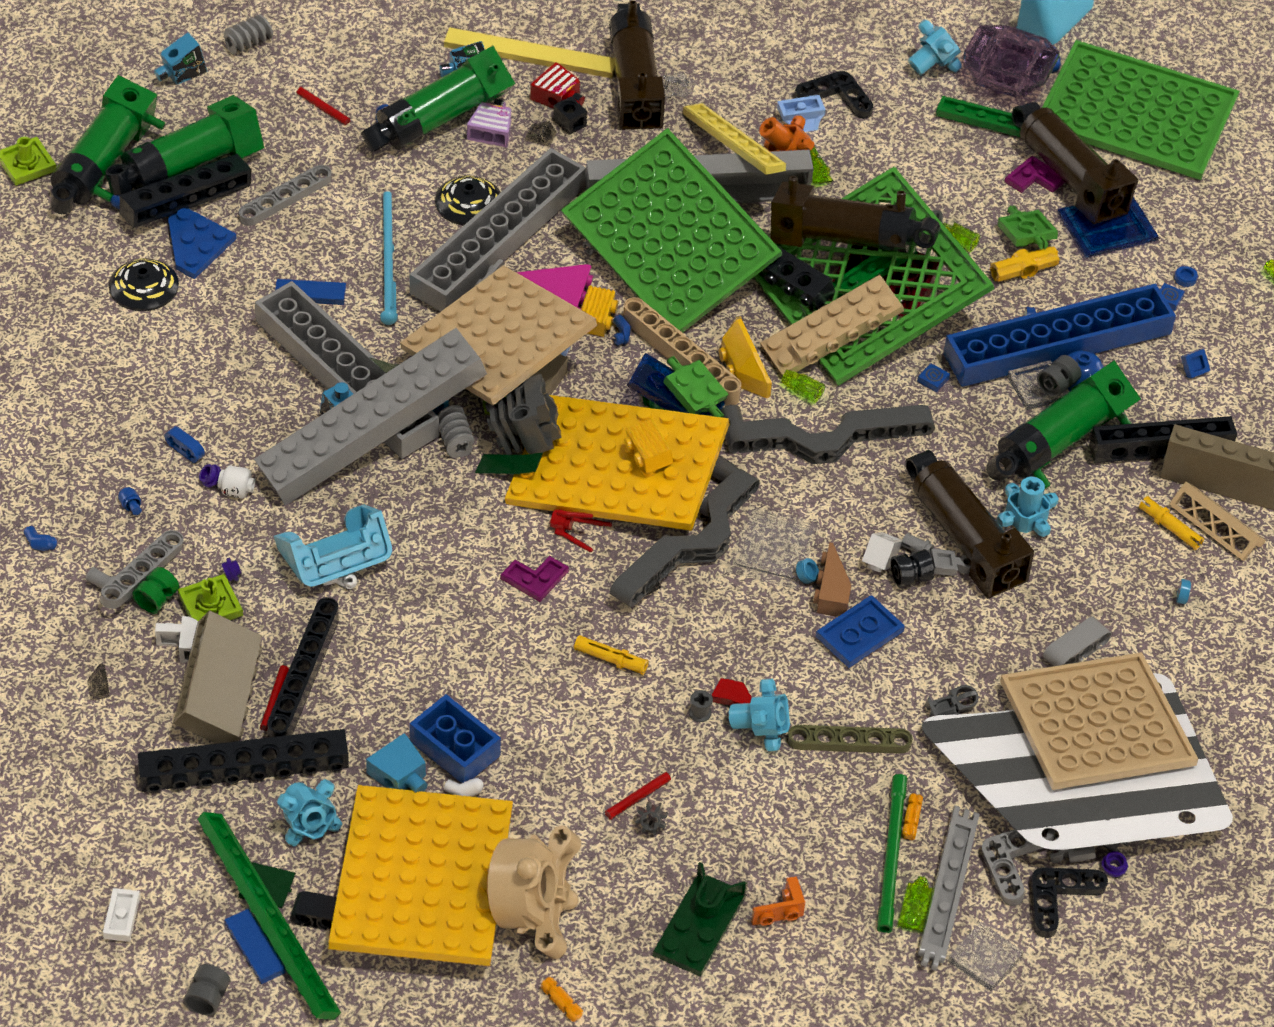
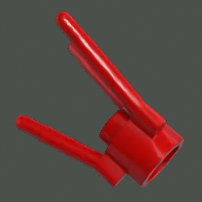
[550,509,612,552]

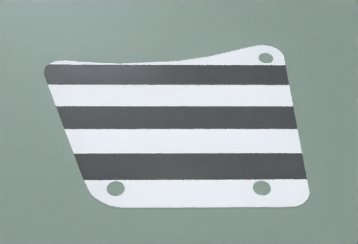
[922,673,1233,850]

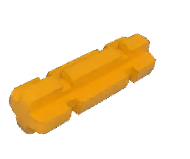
[902,793,923,840]
[541,977,583,1022]

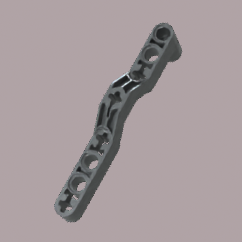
[721,405,935,465]
[610,456,760,607]

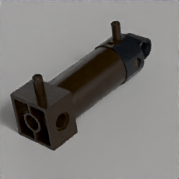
[609,0,665,130]
[770,176,941,254]

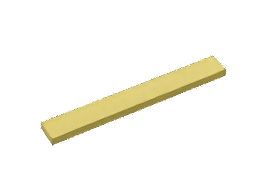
[444,27,615,78]
[683,103,786,175]

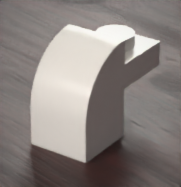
[155,616,198,663]

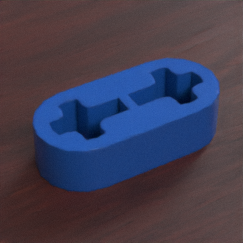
[164,426,205,463]

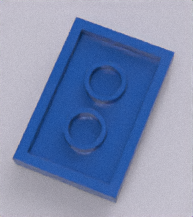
[816,595,905,668]

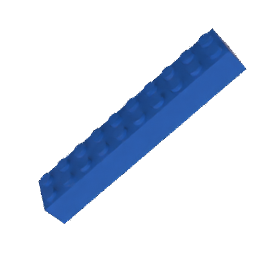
[943,283,1176,387]

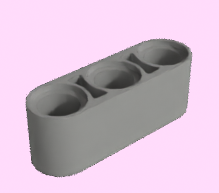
[1043,616,1112,666]

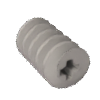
[224,14,273,55]
[437,405,475,458]

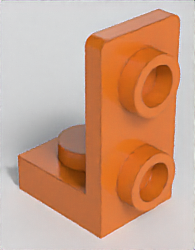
[751,876,805,926]

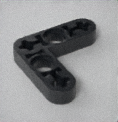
[794,71,873,119]
[1031,867,1108,938]

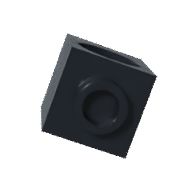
[553,96,587,135]

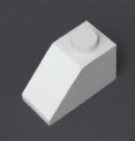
[862,532,902,572]

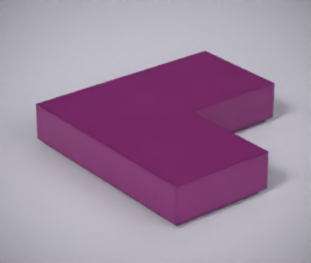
[1004,155,1065,193]
[500,556,569,602]

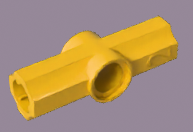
[990,246,1060,282]

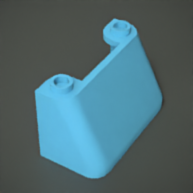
[1016,0,1094,45]
[274,504,392,587]

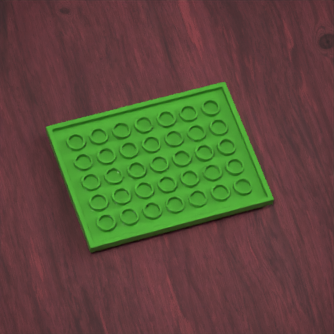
[1042,40,1240,180]
[561,128,782,333]

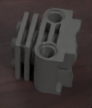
[485,374,562,455]

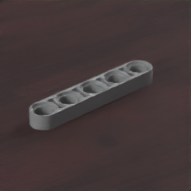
[239,165,332,226]
[100,530,184,609]

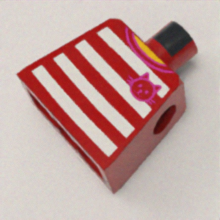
[530,62,585,109]

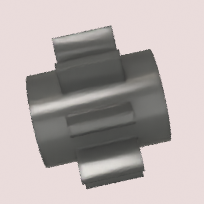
[635,801,668,835]

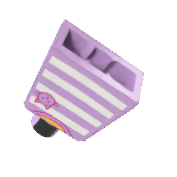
[467,99,511,148]

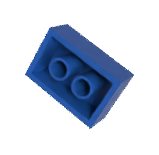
[409,694,501,784]

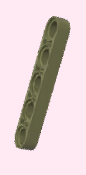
[787,725,913,754]

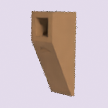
[813,542,851,617]

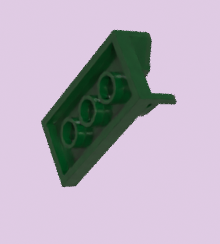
[653,862,748,977]

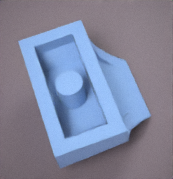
[777,95,826,132]

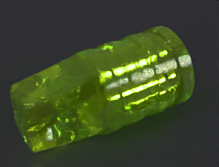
[942,222,980,252]
[781,370,825,403]

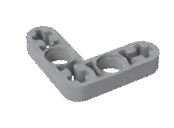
[982,828,1055,906]

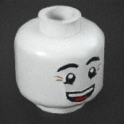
[218,465,255,499]

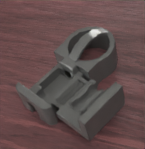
[925,685,979,717]

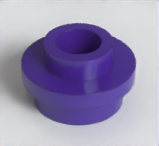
[199,464,221,488]
[221,557,242,582]
[1101,852,1128,877]

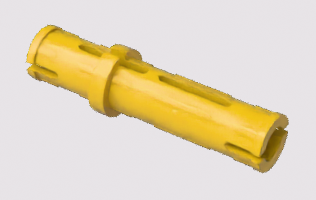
[1139,496,1205,550]
[574,635,649,675]

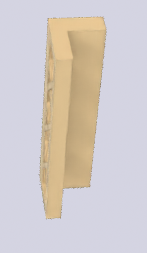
[1169,482,1266,561]

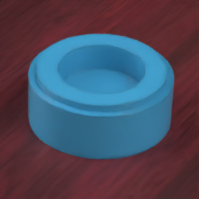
[796,558,819,584]
[1176,579,1191,604]

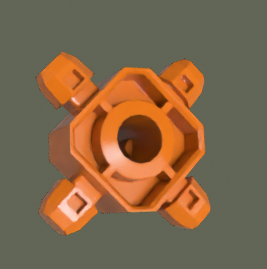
[759,115,815,152]

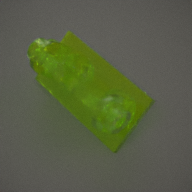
[810,145,833,184]
[898,876,933,932]

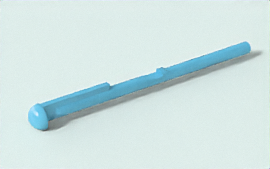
[380,191,398,325]

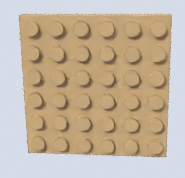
[400,265,597,405]
[1000,652,1198,790]

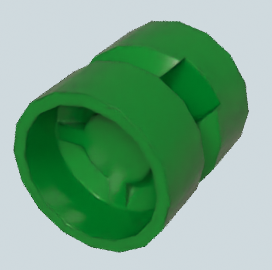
[132,567,180,614]

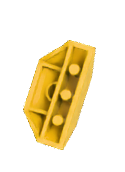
[718,316,772,398]

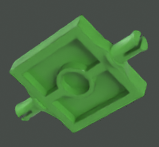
[998,205,1058,250]
[663,356,729,418]

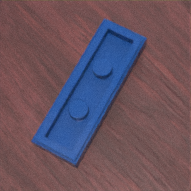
[275,279,346,305]
[224,908,286,984]

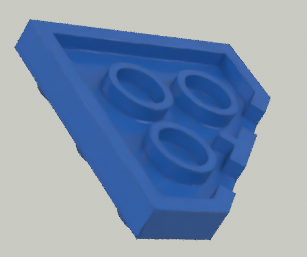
[168,208,237,279]

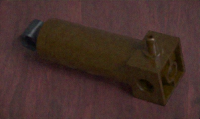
[1012,102,1139,225]
[905,450,1034,599]

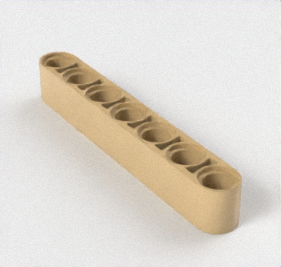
[623,297,741,406]

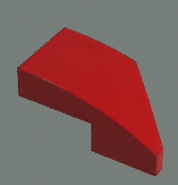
[712,678,752,705]

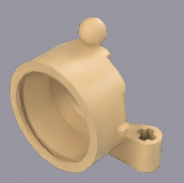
[488,825,581,959]

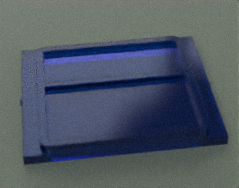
[1057,196,1159,258]

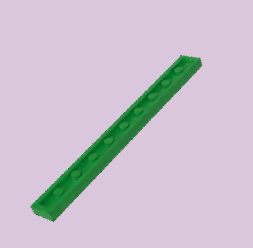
[198,812,341,1020]

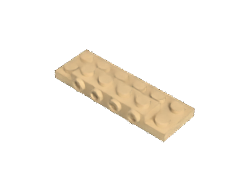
[760,275,904,379]

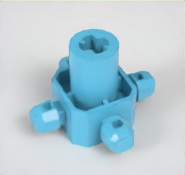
[908,20,962,75]
[997,476,1059,537]
[729,679,790,751]
[277,779,342,846]

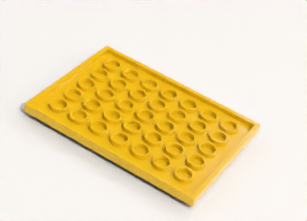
[505,395,729,531]
[328,785,513,966]

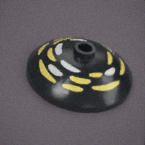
[435,175,501,226]
[109,258,179,311]

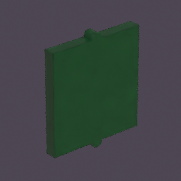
[238,862,296,909]

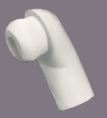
[323,573,357,589]
[444,778,484,797]

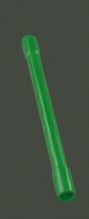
[877,774,908,933]

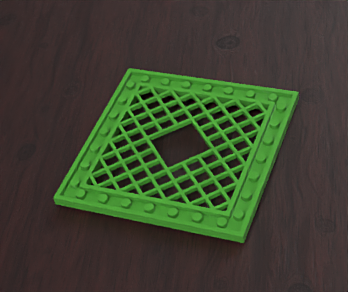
[753,166,994,386]

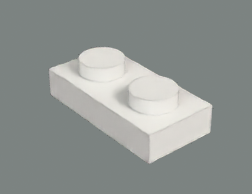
[103,888,140,942]

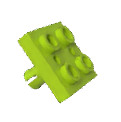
[0,137,56,186]
[178,574,243,621]

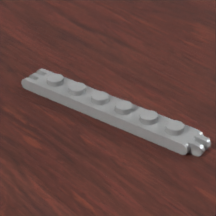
[918,805,980,971]

